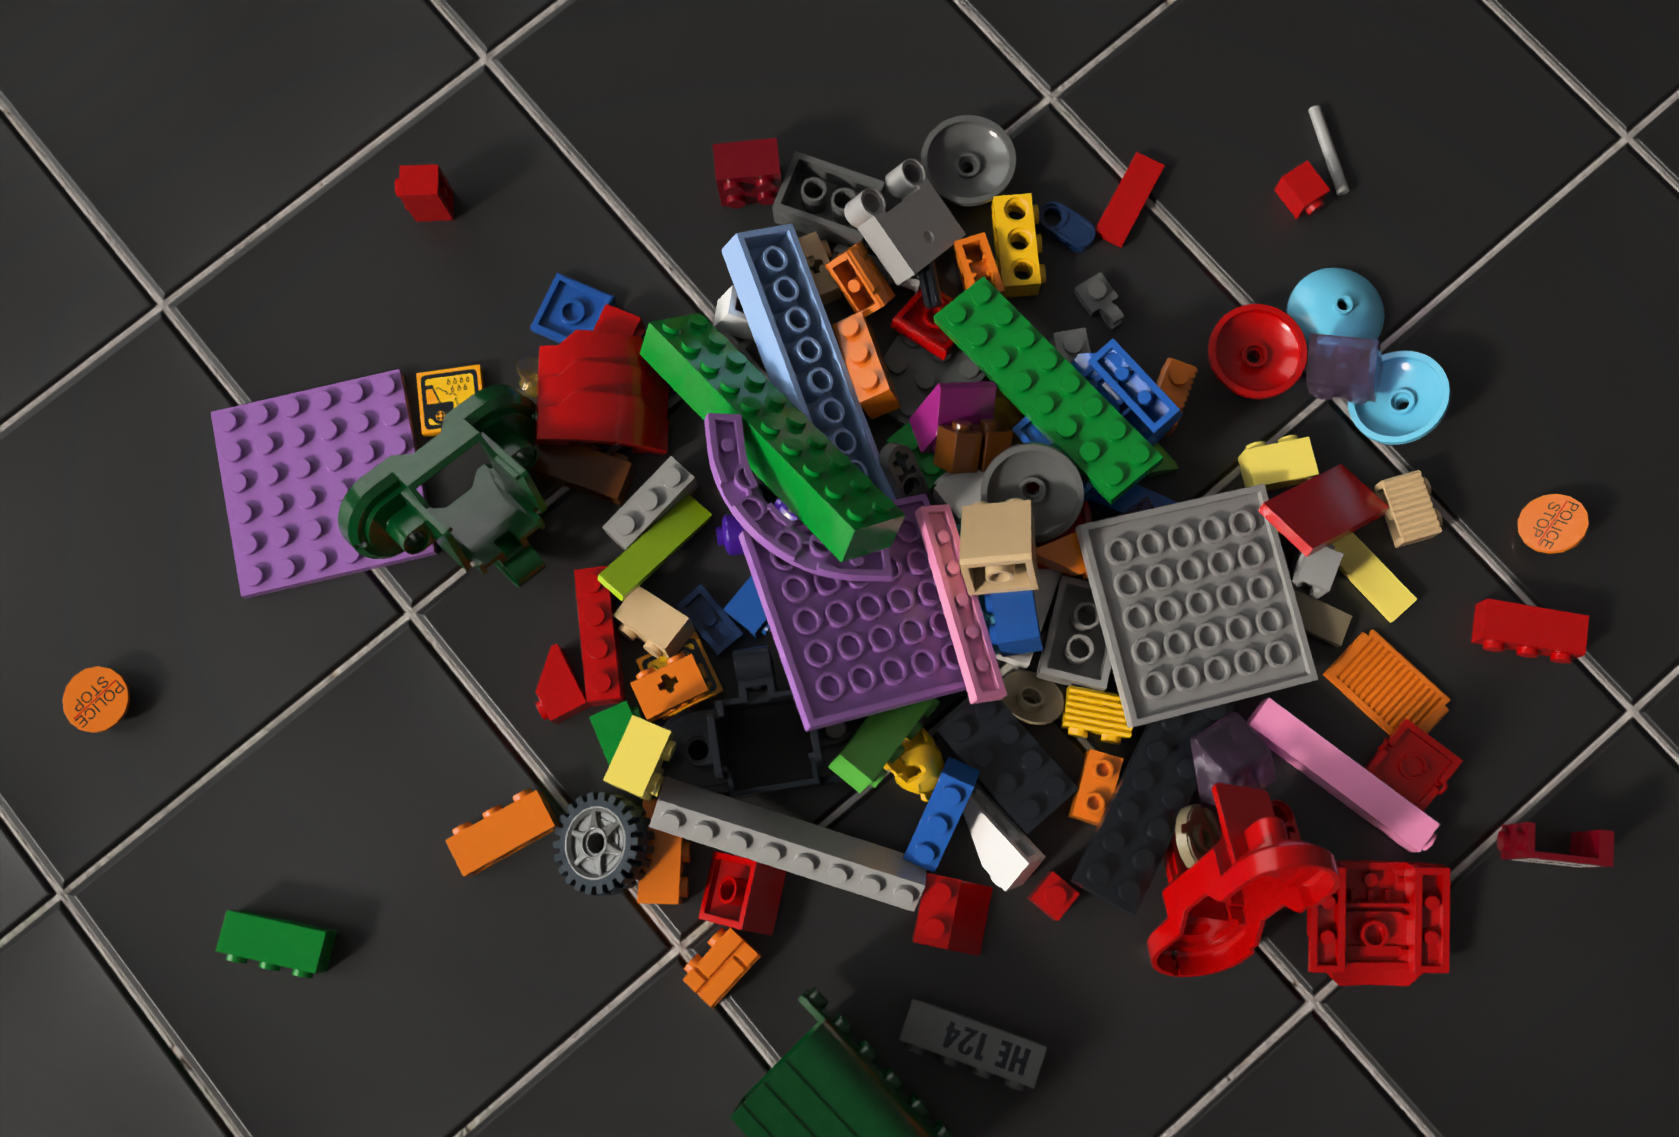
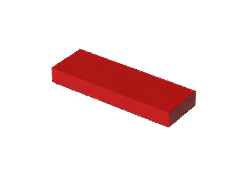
[1095,152,1165,248]

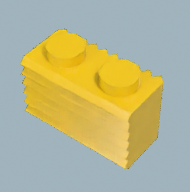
[1060,685,1133,744]

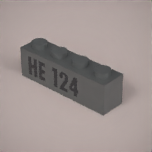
[899,997,1047,1091]

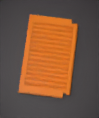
[1322,629,1451,736]

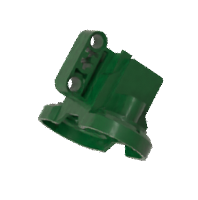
[338,384,548,588]

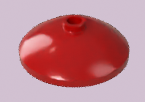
[1208,304,1307,399]

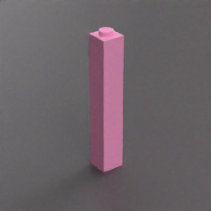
[1242,698,1440,853]

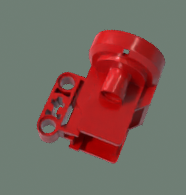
[1147,782,1341,977]

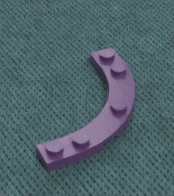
[704,413,893,582]

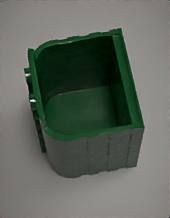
[729,987,955,1137]

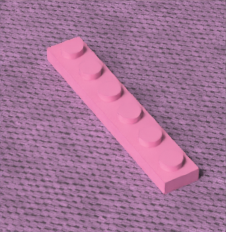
[915,504,1007,704]

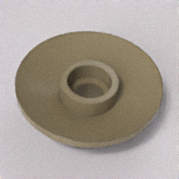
[1001,671,1064,725]

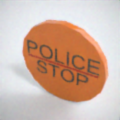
[1517,494,1589,554]
[62,666,131,733]

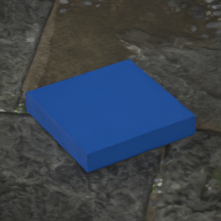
[530,273,616,343]

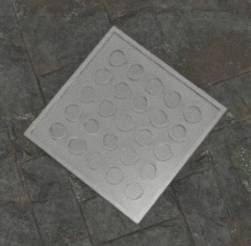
[1075,484,1318,728]

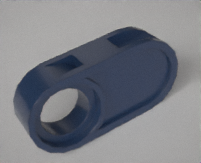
[1037,201,1095,252]

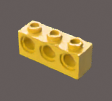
[991,193,1046,298]

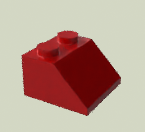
[698,851,786,936]
[912,873,993,956]

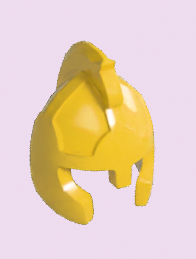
[884,727,945,802]

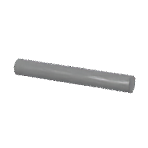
[1308,105,1350,196]

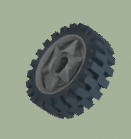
[553,792,655,895]

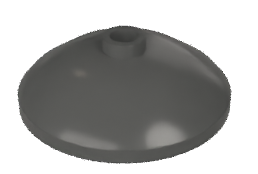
[921,115,1016,206]
[980,442,1084,543]

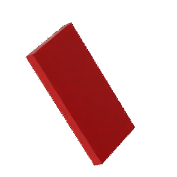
[1258,464,1390,557]

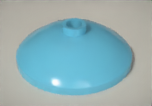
[1287,268,1384,361]
[1348,351,1451,445]

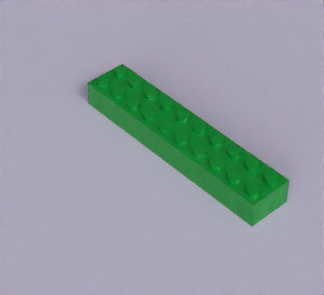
[640,313,905,563]

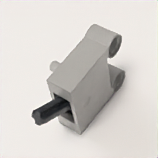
[844,158,966,309]

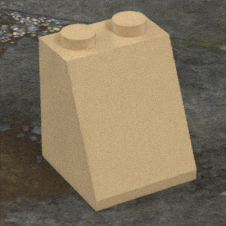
[959,498,1039,595]

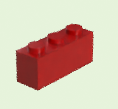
[1471,598,1589,664]

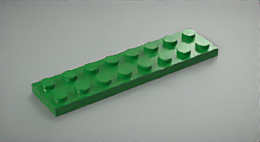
[933,276,1163,505]

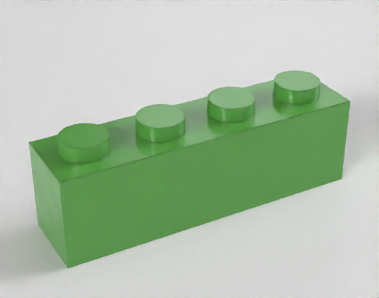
[828,698,940,793]

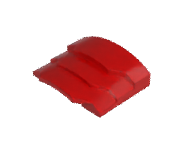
[534,330,669,455]
[1307,860,1450,986]

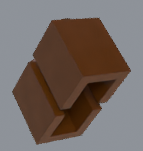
[933,419,1013,474]

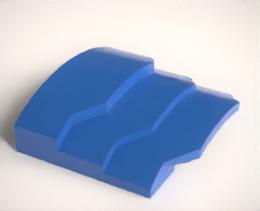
[1011,338,1183,503]

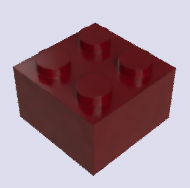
[713,137,782,208]

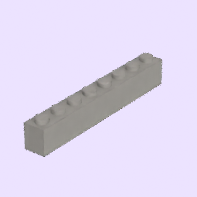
[649,777,926,912]

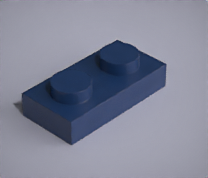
[676,584,744,657]

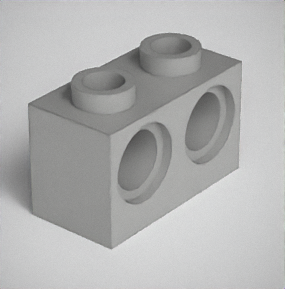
[1288,544,1343,599]

